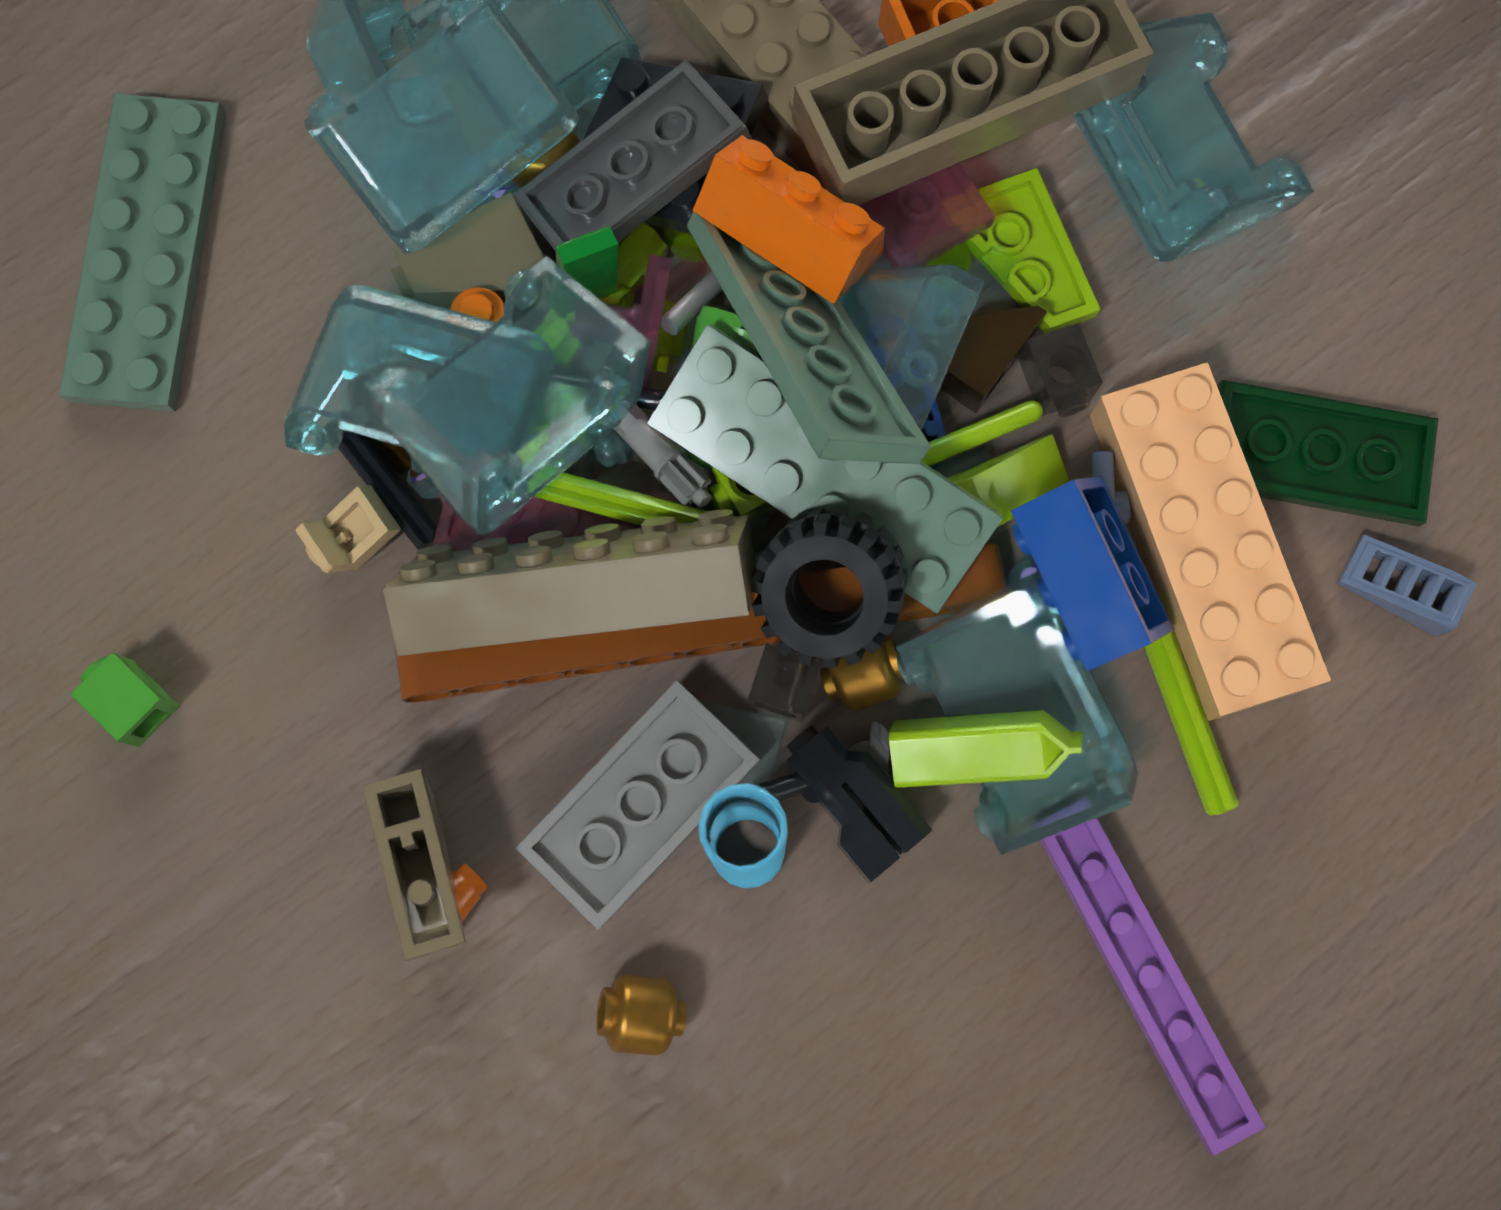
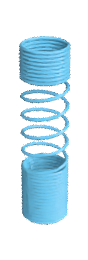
[699,783,788,888]

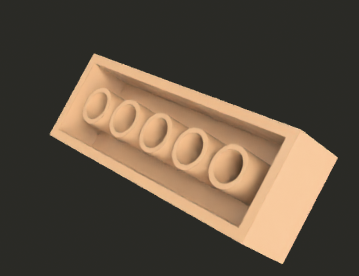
[1090,362,1331,721]

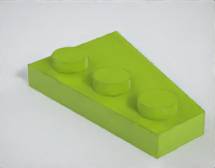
[936,168,1101,336]

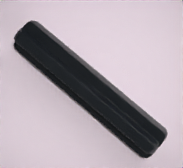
[324,412,442,550]

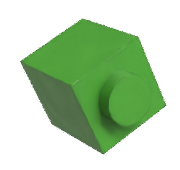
[70,652,180,747]

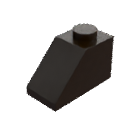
[923,306,1047,413]

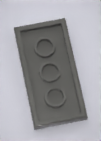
[512,60,752,251]

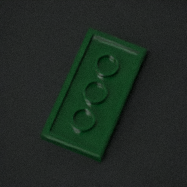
[1217,380,1438,527]

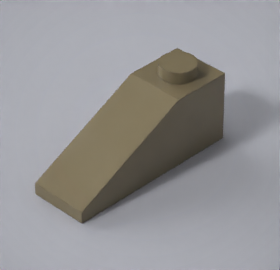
[362,769,466,961]

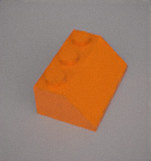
[692,135,885,304]

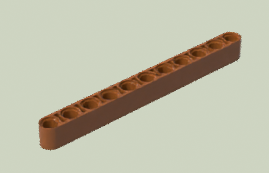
[395,544,1009,703]

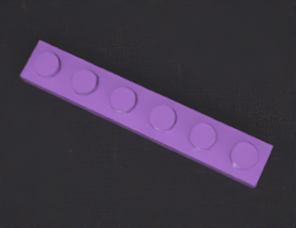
[1035,805,1266,1156]

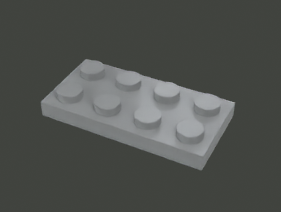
[516,680,760,930]

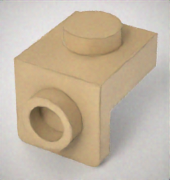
[296,485,401,573]

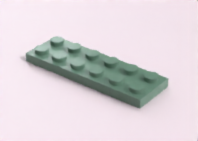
[59,93,226,412]
[687,212,931,464]
[647,324,1003,613]

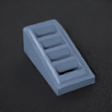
[1336,534,1477,637]

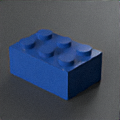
[1011,476,1175,672]

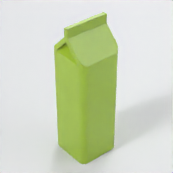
[889,710,1083,788]

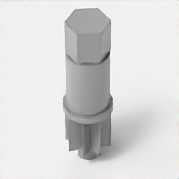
[608,398,712,508]

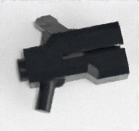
[759,721,932,883]

